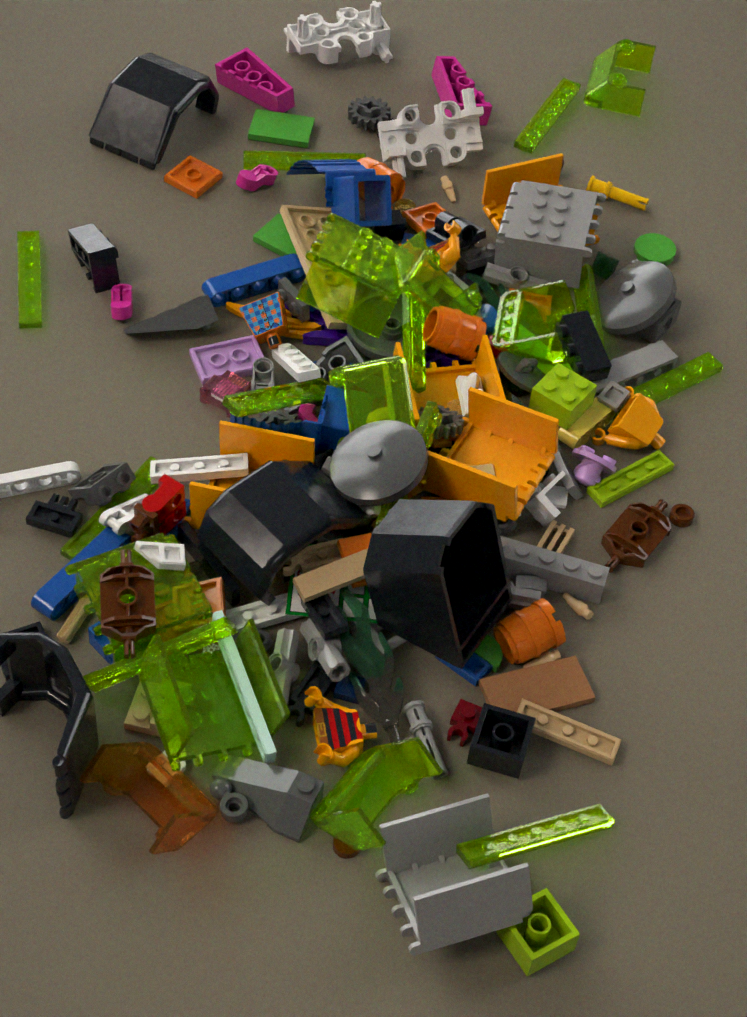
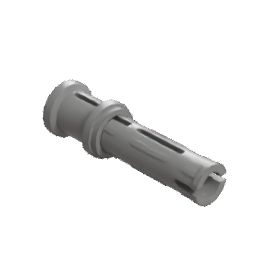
[402,700,448,780]

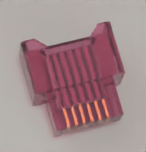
[199,370,251,418]

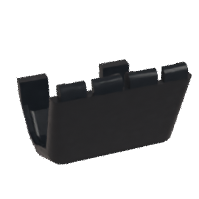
[89,53,219,170]
[197,461,371,606]
[0,632,99,819]

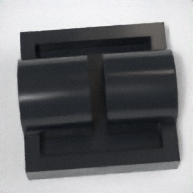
[426,211,486,249]

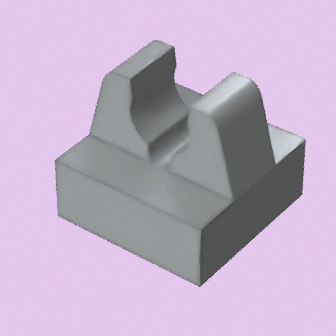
[598,380,631,413]

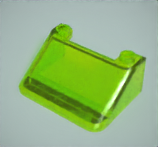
[492,280,575,366]
[328,355,416,446]

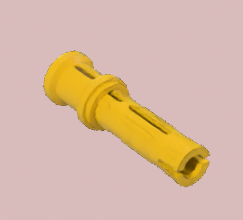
[586,175,649,211]

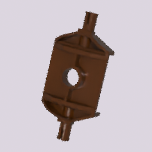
[601,499,672,573]
[100,549,156,659]

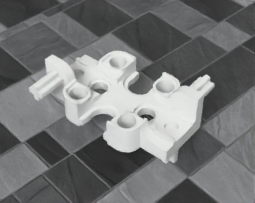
[284,1,393,64]
[377,88,484,178]

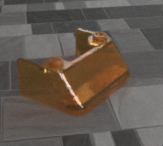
[79,742,219,855]

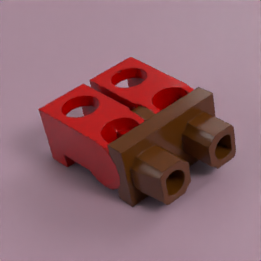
[129,473,187,545]

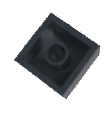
[466,703,536,779]

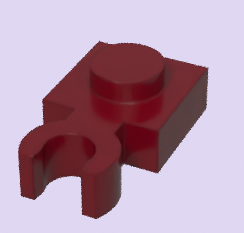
[447,699,482,747]

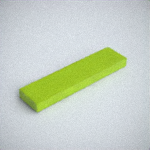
[586,450,675,508]

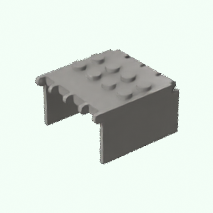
[494,180,606,289]
[375,793,533,956]

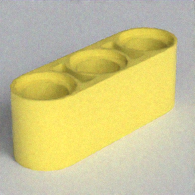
[558,397,616,449]

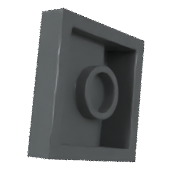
[68,462,136,507]

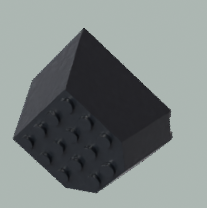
[363,499,513,669]

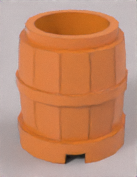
[357,157,406,209]
[422,306,487,362]
[493,598,566,664]

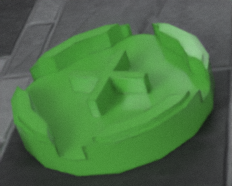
[633,233,676,266]

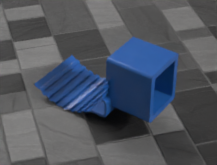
[286,159,392,227]
[230,385,375,455]

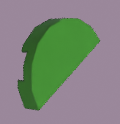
[474,635,502,673]

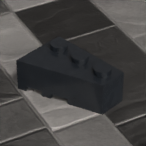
[68,223,120,293]
[554,310,612,382]

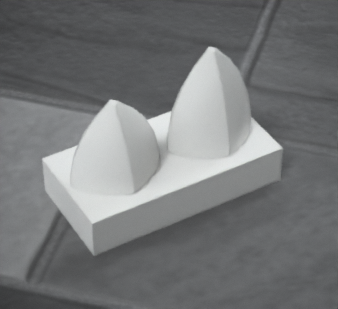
[455,372,484,418]

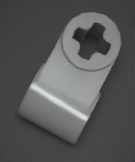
[251,357,274,401]

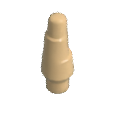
[440,175,456,203]
[563,592,593,620]
[523,649,561,668]

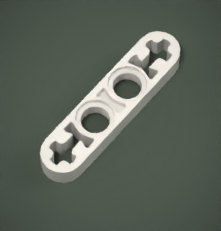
[0,461,81,498]

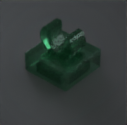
[590,251,620,280]

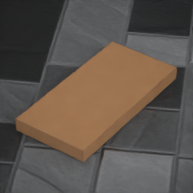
[478,655,596,712]

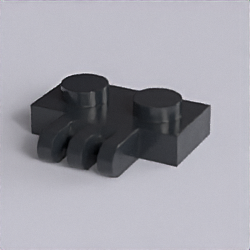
[26,493,83,538]

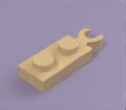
[283,538,343,576]

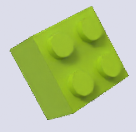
[528,363,597,430]
[496,888,580,977]

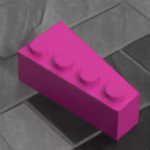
[215,47,295,113]
[431,56,493,126]

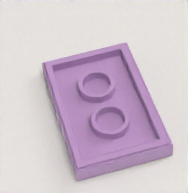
[189,335,265,386]

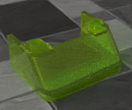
[584,39,656,117]
[394,230,483,316]
[310,737,443,851]

